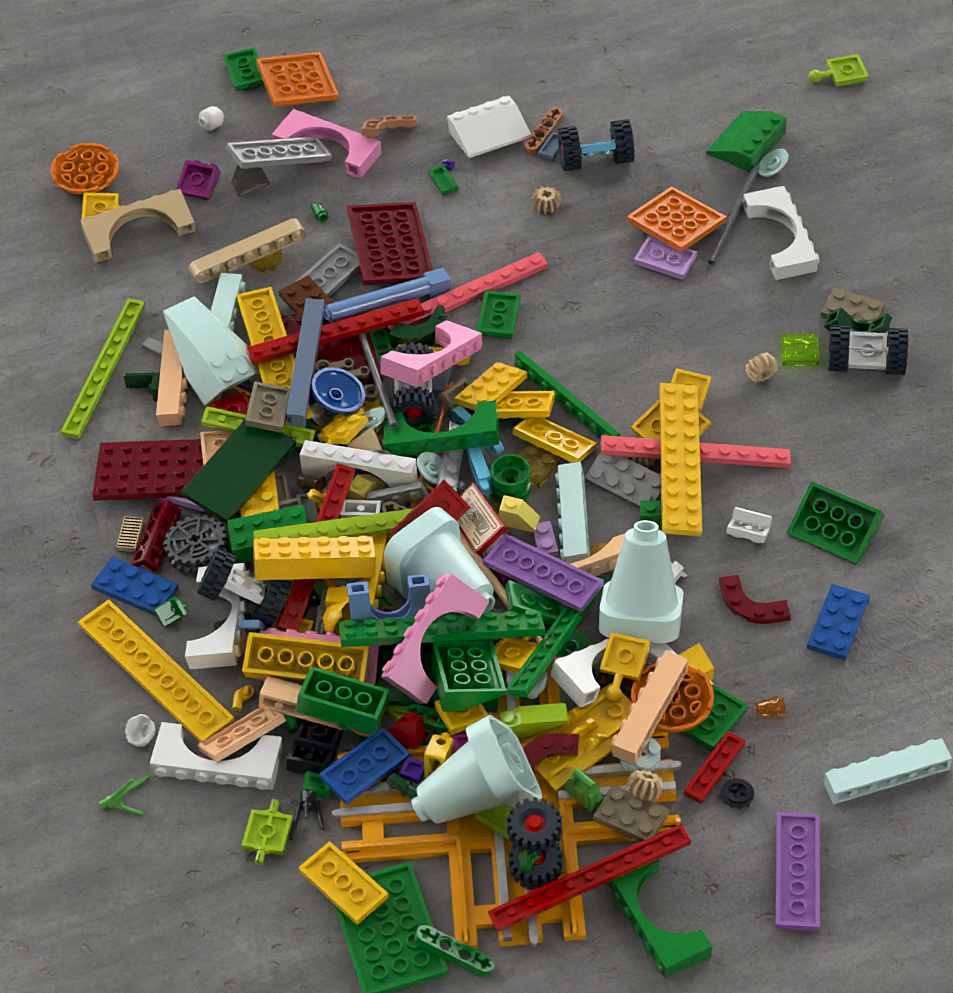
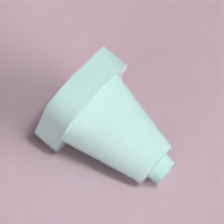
[384,507,495,615]
[599,521,683,643]
[411,715,542,824]

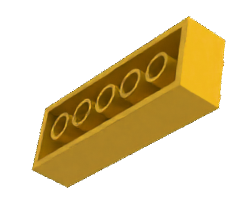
[253,536,376,580]
[242,632,372,684]

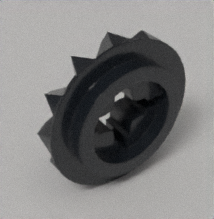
[721,778,754,810]

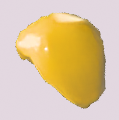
[323,601,351,636]

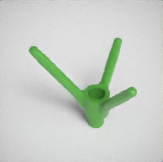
[99,775,149,816]

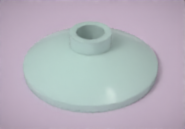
[758,149,788,177]
[358,407,386,434]
[417,452,441,484]

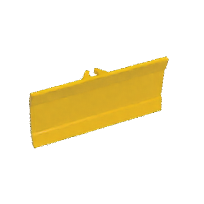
[521,683,632,792]

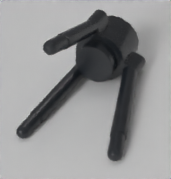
[289,790,325,840]

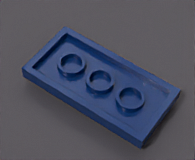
[91,557,179,616]
[807,584,870,661]
[319,727,410,805]

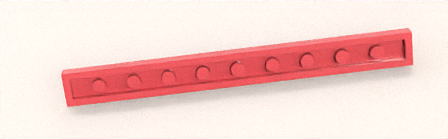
[385,252,548,334]
[600,435,791,469]

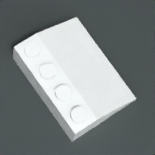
[447,96,531,158]

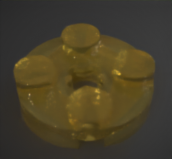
[249,250,282,273]

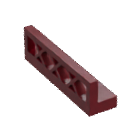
[130,499,182,572]

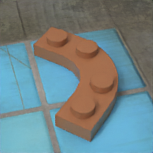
[361,115,417,138]

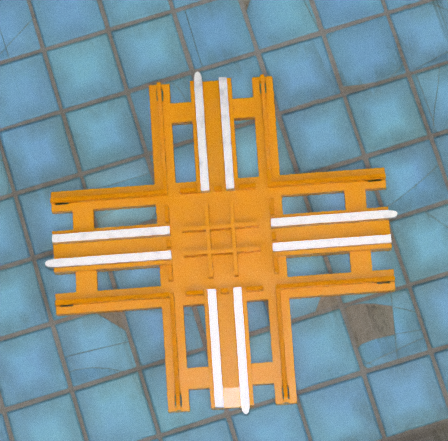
[332,665,681,949]

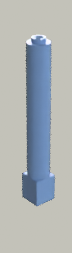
[324,268,451,323]

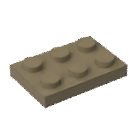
[821,287,885,321]
[245,382,290,433]
[593,784,669,842]

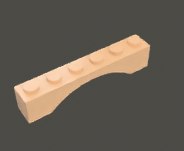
[525,533,626,586]

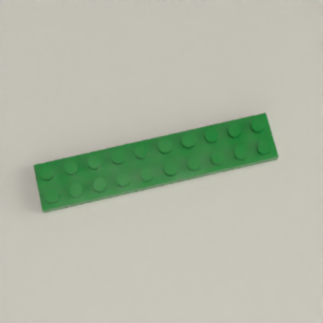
[339,609,545,647]

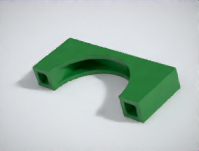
[383,400,499,456]
[605,859,712,978]

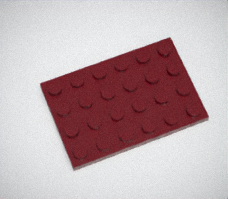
[347,202,433,286]
[92,439,204,501]

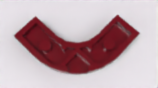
[719,575,791,624]
[523,733,580,776]

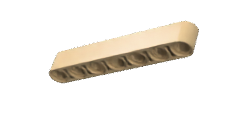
[189,218,306,283]

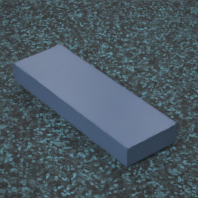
[239,620,267,634]

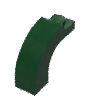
[389,305,447,348]
[824,307,892,333]

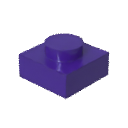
[400,756,424,784]

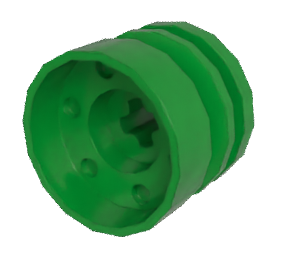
[490,454,531,504]

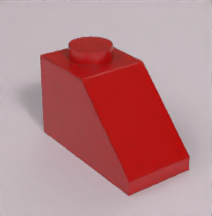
[388,712,426,746]

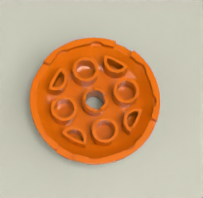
[50,143,119,195]
[631,663,714,733]

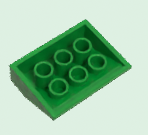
[706,111,787,173]
[786,481,885,564]
[430,639,506,712]

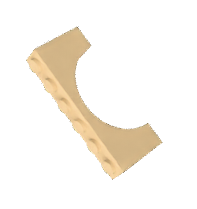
[80,189,195,263]

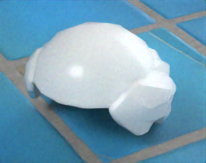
[125,714,156,747]

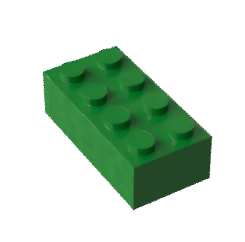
[227,504,308,564]
[296,666,389,735]

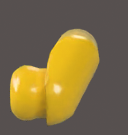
[232,685,255,712]

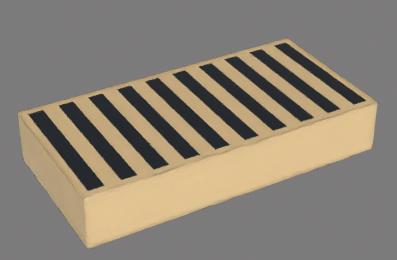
[116,516,144,552]

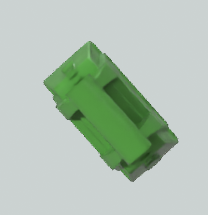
[564,768,604,812]

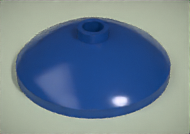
[311,367,365,414]

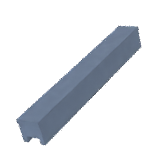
[286,298,324,428]

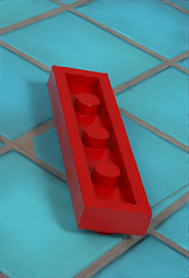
[684,731,745,804]

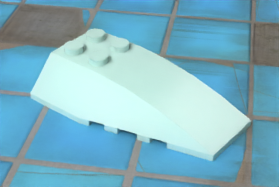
[163,296,261,407]

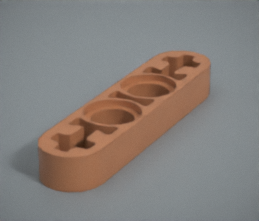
[524,107,563,156]

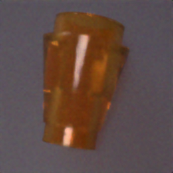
[755,696,786,716]

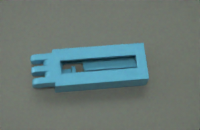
[466,447,493,502]

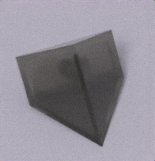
[231,165,270,196]

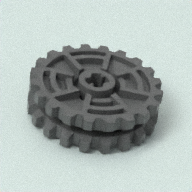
[164,515,229,574]

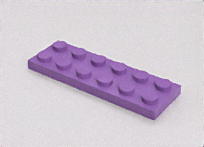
[483,533,604,613]
[775,812,820,931]

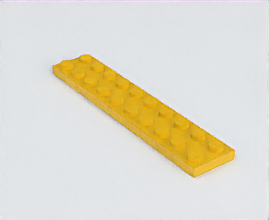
[236,287,312,424]
[659,383,702,537]
[78,599,235,743]

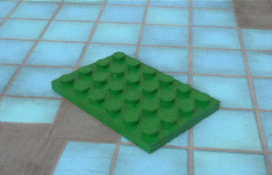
[334,862,449,993]

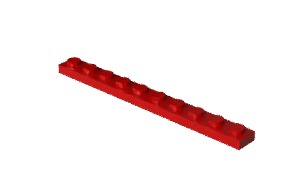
[246,298,424,365]
[278,464,355,632]
[487,824,691,932]

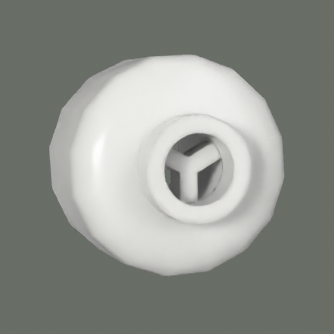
[199,106,224,131]

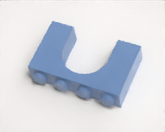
[347,574,430,621]

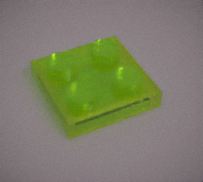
[780,333,820,366]

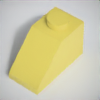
[347,474,386,500]
[498,495,540,533]

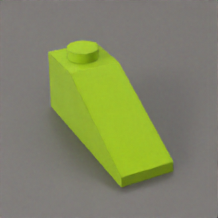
[500,703,569,740]

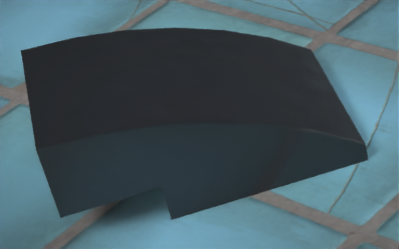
[286,719,344,774]

